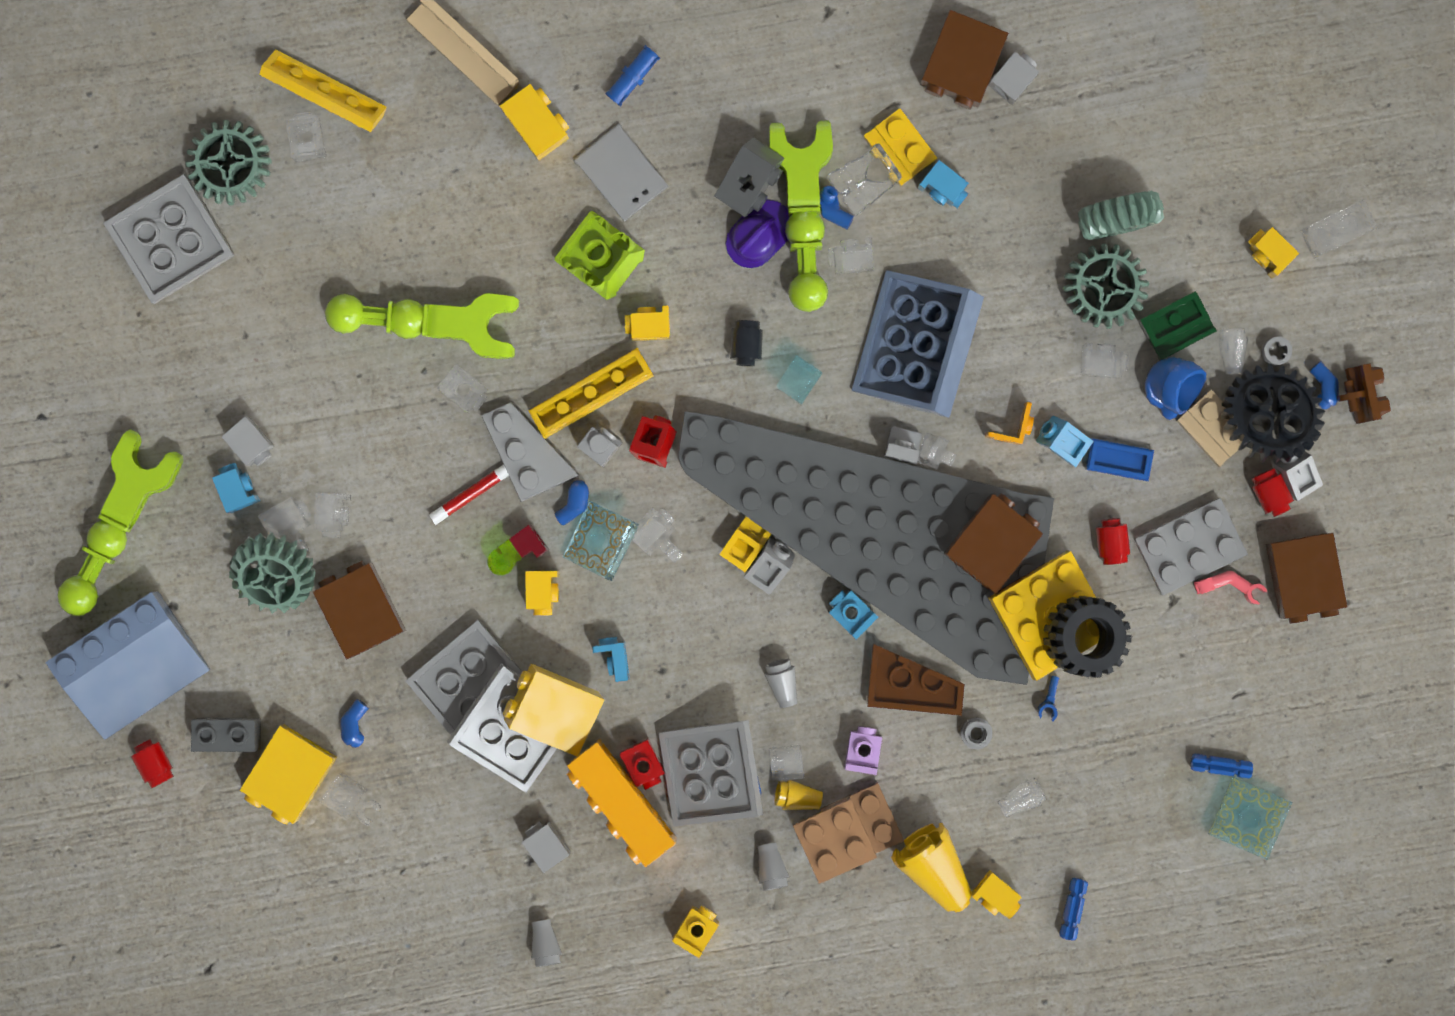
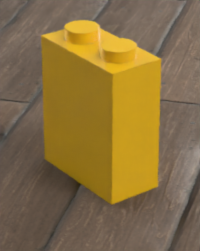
[503,664,605,757]
[239,724,337,825]

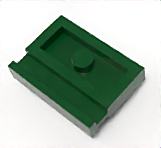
[1139,291,1217,361]

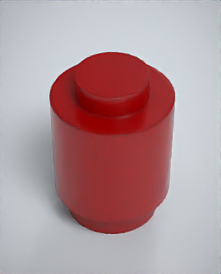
[1252,468,1294,517]
[1096,518,1130,565]
[131,739,174,789]

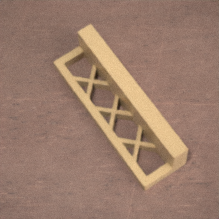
[406,0,520,107]

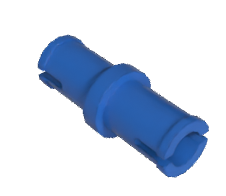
[605,45,660,107]

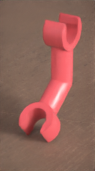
[1194,570,1267,604]

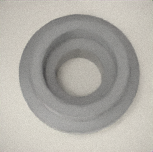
[961,718,992,749]

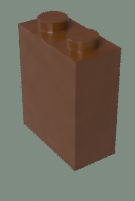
[920,10,1009,109]
[943,493,1044,594]
[1266,533,1347,624]
[313,560,406,660]

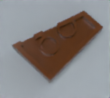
[867,644,965,716]

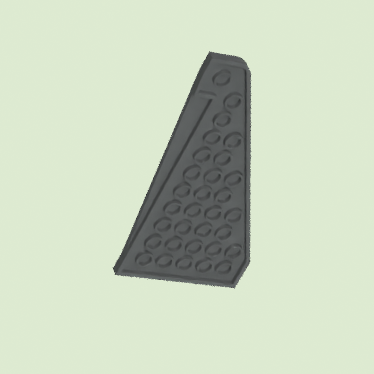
[678,411,1054,685]

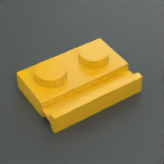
[863,108,938,187]

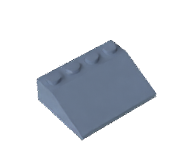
[852,270,984,418]
[45,592,210,740]

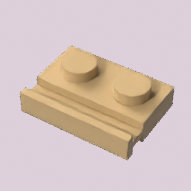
[1176,390,1241,467]

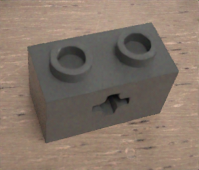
[714,137,784,217]
[191,718,261,752]

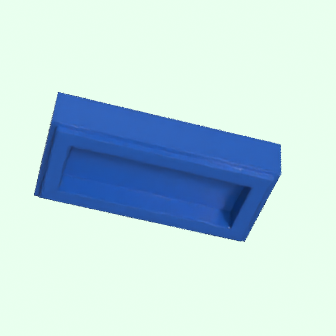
[1085,439,1154,482]

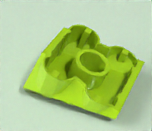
[555,211,645,300]

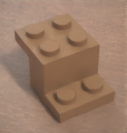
[793,782,904,884]

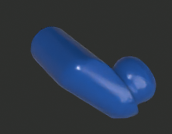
[1309,361,1339,410]

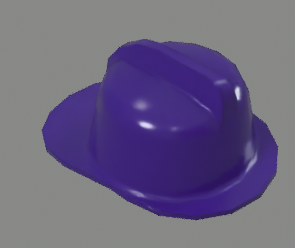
[726,200,789,268]

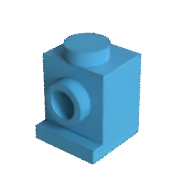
[918,160,969,208]
[212,463,260,513]
[828,590,878,640]

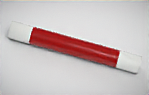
[429,464,508,525]

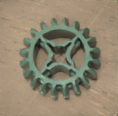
[186,120,272,206]
[1078,191,1164,240]
[1063,243,1149,329]
[229,532,316,614]

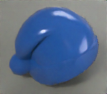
[1145,357,1207,420]

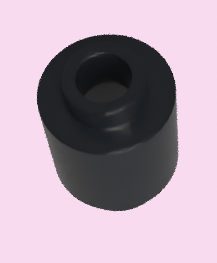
[730,320,763,367]

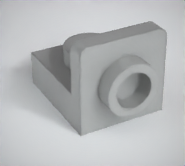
[884,427,922,464]
[1271,451,1323,501]
[744,538,795,595]

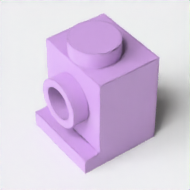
[844,726,882,775]

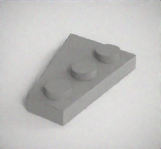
[482,403,579,502]

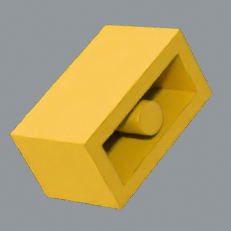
[500,84,569,161]

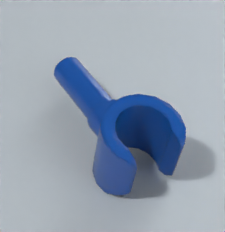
[1038,676,1059,721]

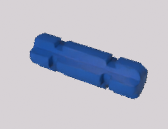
[1190,754,1253,779]
[1059,878,1088,941]

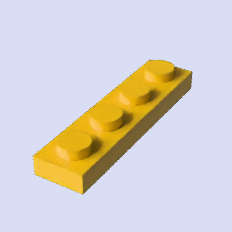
[259,49,387,132]

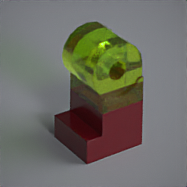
[487,525,549,575]

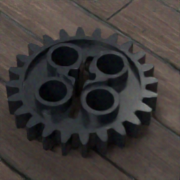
[1221,364,1325,464]

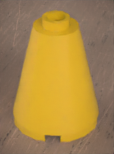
[891,823,972,912]

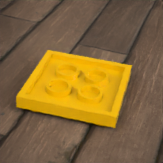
[988,551,1099,681]

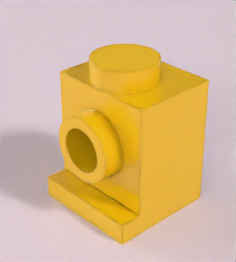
[1248,227,1300,279]
[625,306,670,341]
[525,571,559,615]
[972,870,1022,919]
[672,905,719,958]

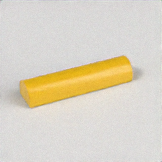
[528,348,654,439]

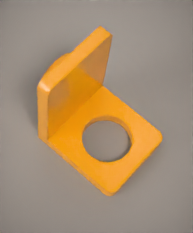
[985,402,1034,445]

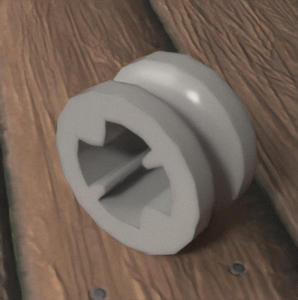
[1261,337,1292,366]

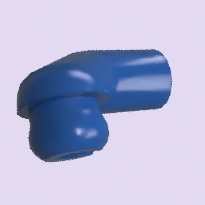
[820,186,854,230]
[555,480,589,526]
[340,699,369,748]

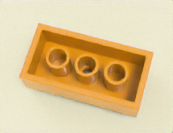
[567,739,677,868]

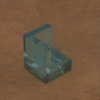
[777,355,823,405]

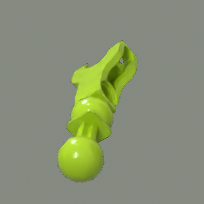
[769,120,833,312]
[325,293,519,359]
[57,429,183,616]

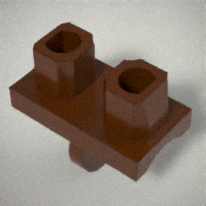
[1337,363,1391,424]

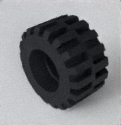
[1043,596,1132,678]

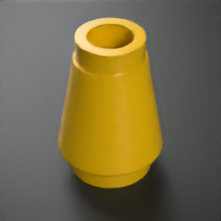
[774,779,823,810]

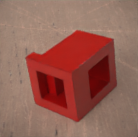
[629,415,677,468]
[619,738,665,790]

